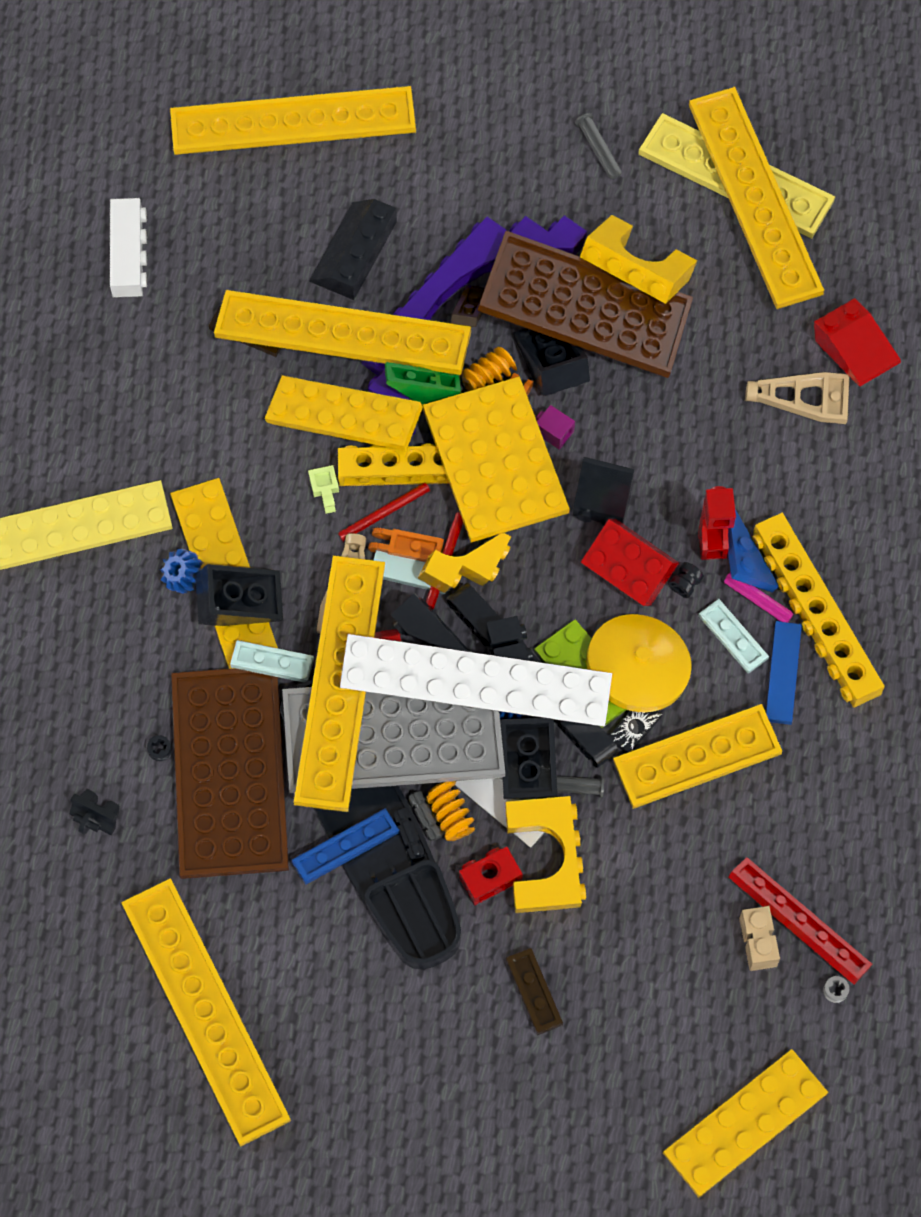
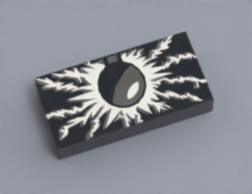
[609,711,662,753]

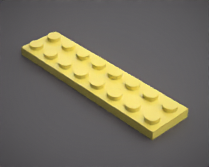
[639,113,835,239]
[0,480,173,570]

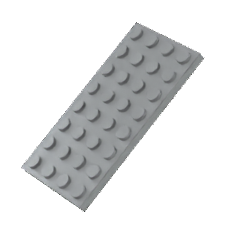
[282,687,505,793]

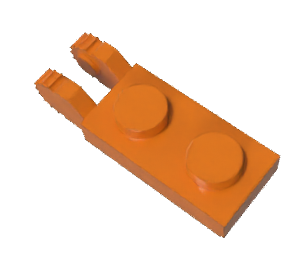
[368,527,444,562]

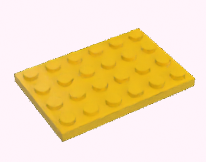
[423,376,570,542]

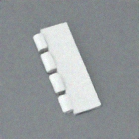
[455,778,545,848]

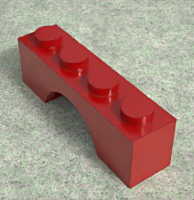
[698,486,736,560]

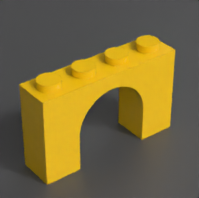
[580,215,697,304]
[505,796,586,913]

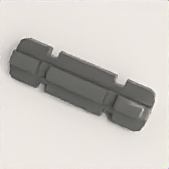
[408,791,443,841]

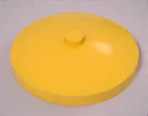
[586,614,691,712]

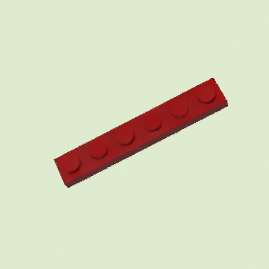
[728,857,872,985]

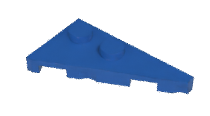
[728,509,778,592]

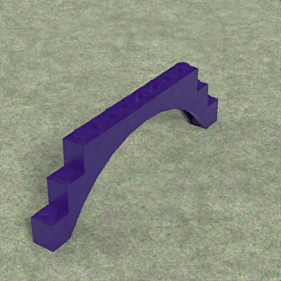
[361,215,588,436]

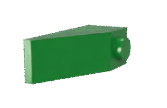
[385,362,461,406]

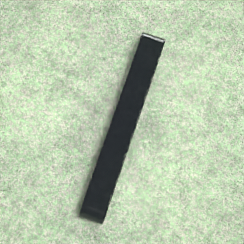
[446,583,619,768]

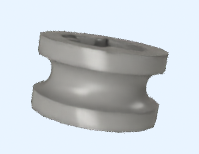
[823,976,849,1003]

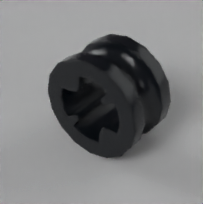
[147,735,172,761]

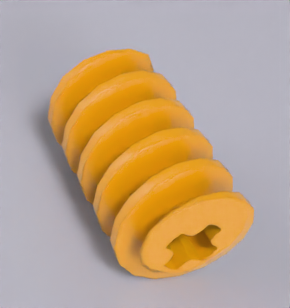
[462,347,517,391]
[427,781,475,841]

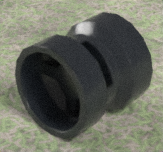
[668,562,704,598]

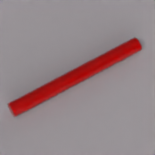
[338,482,430,542]
[426,512,464,609]

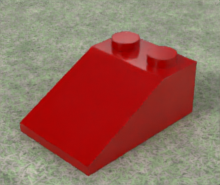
[814,298,901,387]

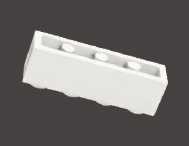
[110,198,147,297]

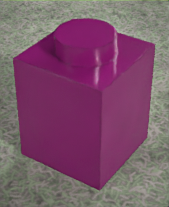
[536,405,575,450]

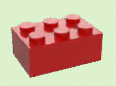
[581,519,679,606]

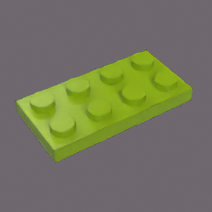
[534,619,626,728]

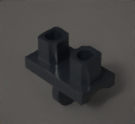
[69,789,120,835]

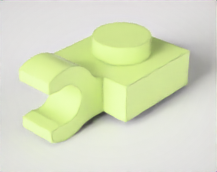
[308,465,339,514]

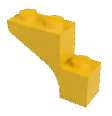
[418,533,511,593]

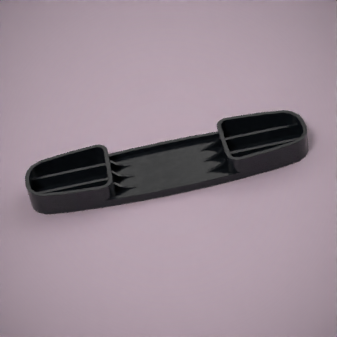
[280,680,461,970]

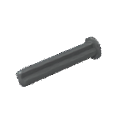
[575,113,622,180]
[557,776,605,798]

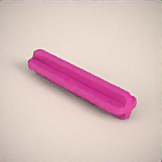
[724,572,793,623]

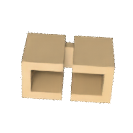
[739,906,780,971]

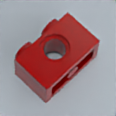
[459,847,523,906]

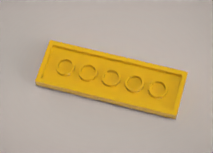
[265,376,423,451]
[613,704,782,809]
[663,1049,828,1198]

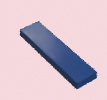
[766,621,802,725]
[292,808,399,885]

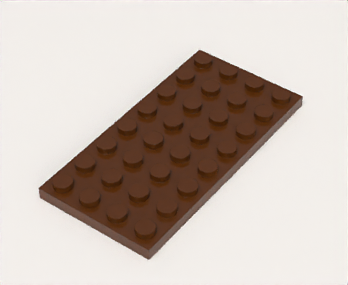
[477,231,693,378]
[171,668,289,879]

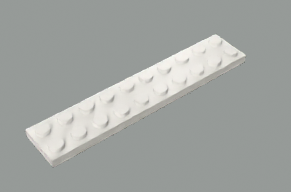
[340,634,612,727]

